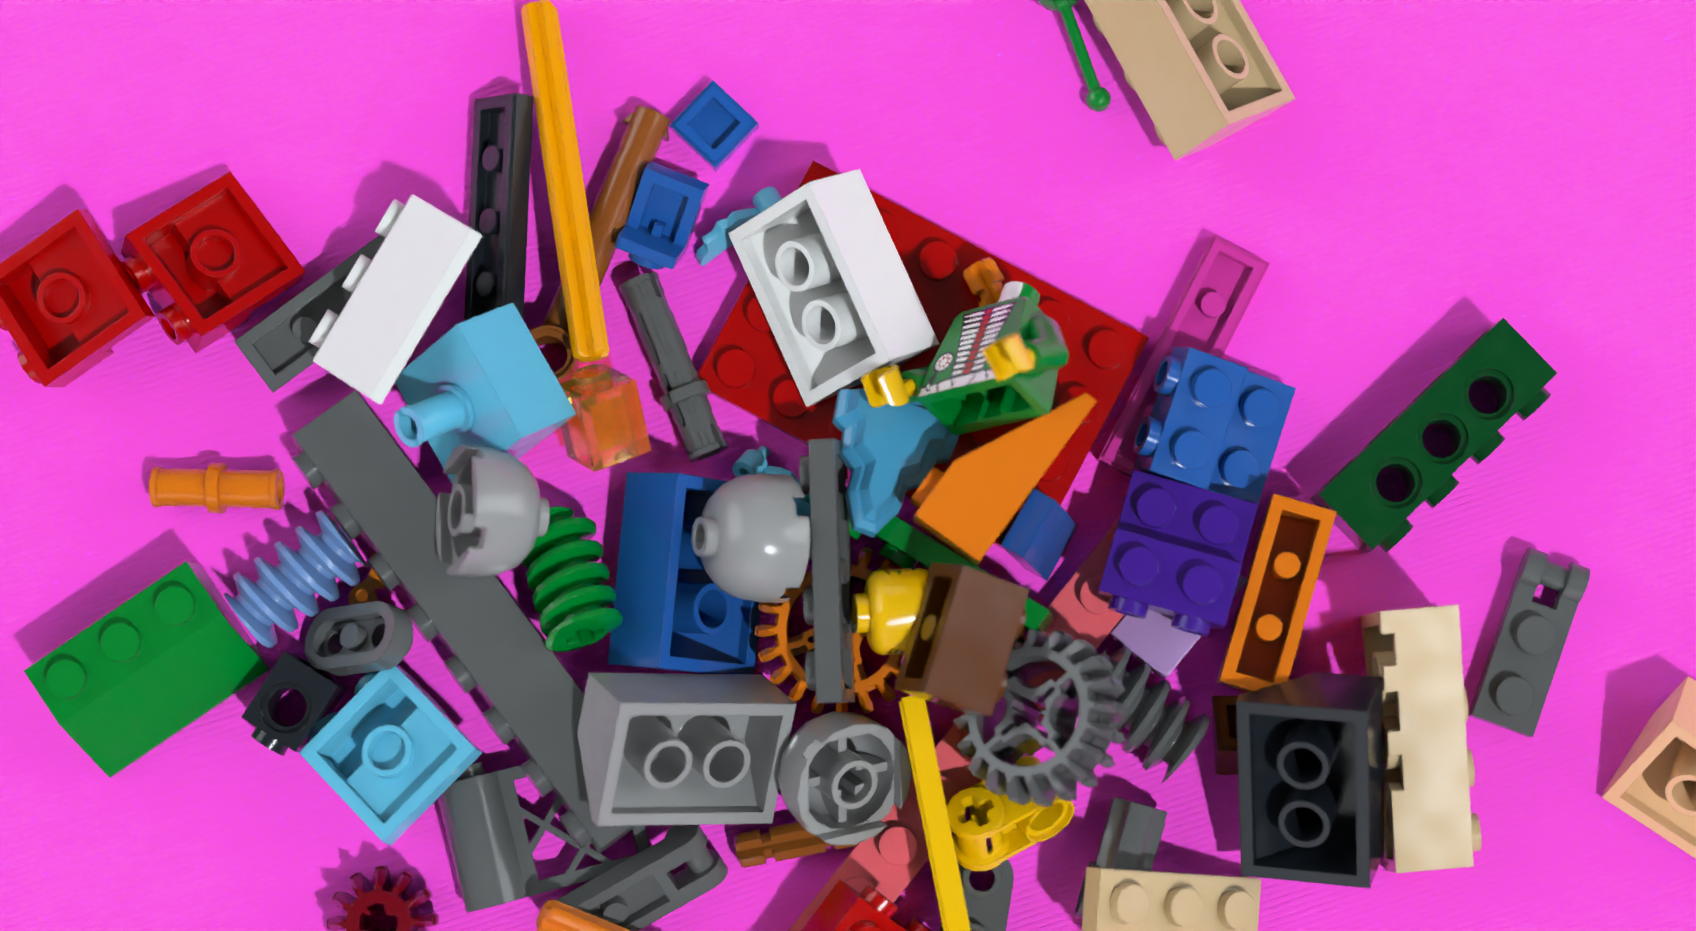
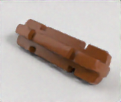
[734,822,859,868]

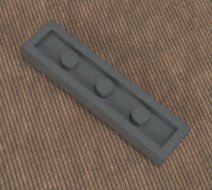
[799,438,855,703]

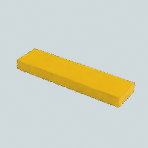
[898,696,971,931]

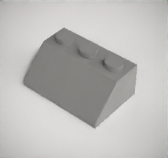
[577,673,797,826]

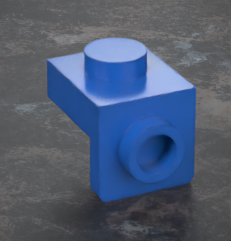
[615,161,709,269]

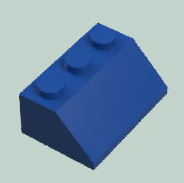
[608,472,760,675]

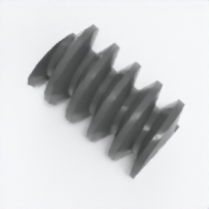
[1101,646,1210,783]

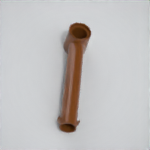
[530,105,670,388]

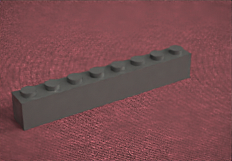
[291,390,636,854]

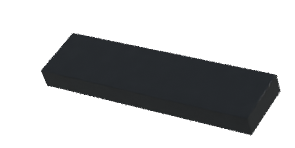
[464,93,534,321]

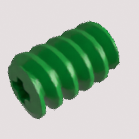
[522,506,623,652]

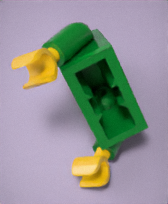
[861,281,1069,436]

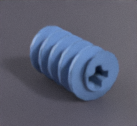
[224,510,368,648]

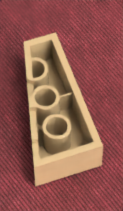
[1360,604,1482,873]

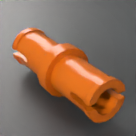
[149,463,285,514]

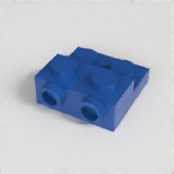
[1133,347,1296,504]

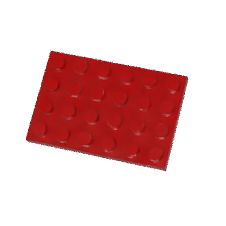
[698,160,1149,550]

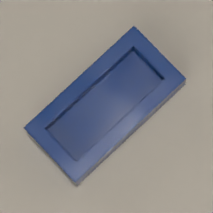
[1001,489,1078,581]

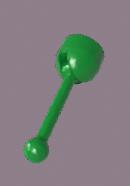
[1037,0,1111,112]

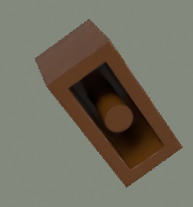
[894,563,1029,717]

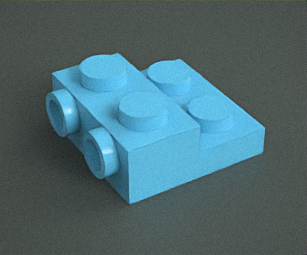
[299,665,483,846]

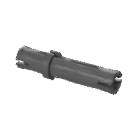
[619,271,729,462]

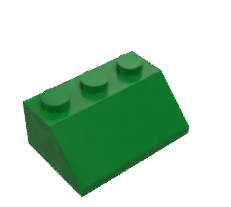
[24,561,271,778]

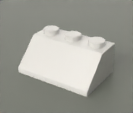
[728,169,939,407]
[308,194,482,405]

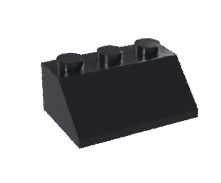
[1236,672,1384,888]

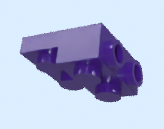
[1098,469,1258,637]

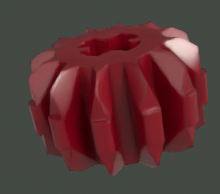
[327,866,439,931]

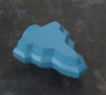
[832,389,960,537]

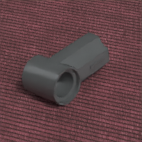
[1075,797,1167,919]

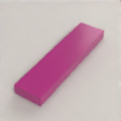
[1097,235,1270,478]

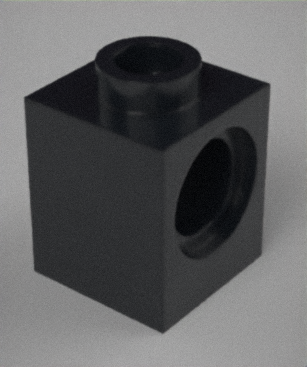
[242,652,348,756]

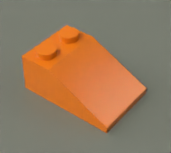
[910,393,1096,566]

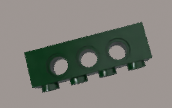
[1310,318,1557,554]

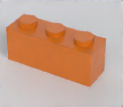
[1216,494,1337,692]

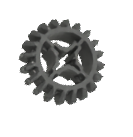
[953,629,1130,807]

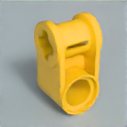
[947,756,1075,871]

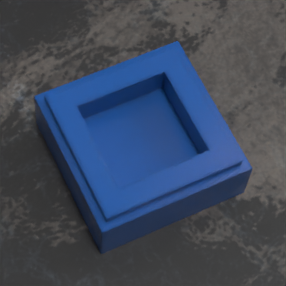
[670,80,759,171]

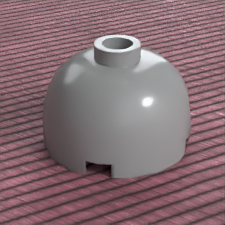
[436,444,550,577]
[692,473,810,603]
[778,712,912,845]

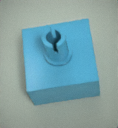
[394,302,577,484]

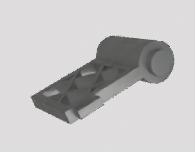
[438,762,650,913]

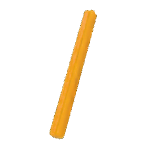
[521,0,609,362]

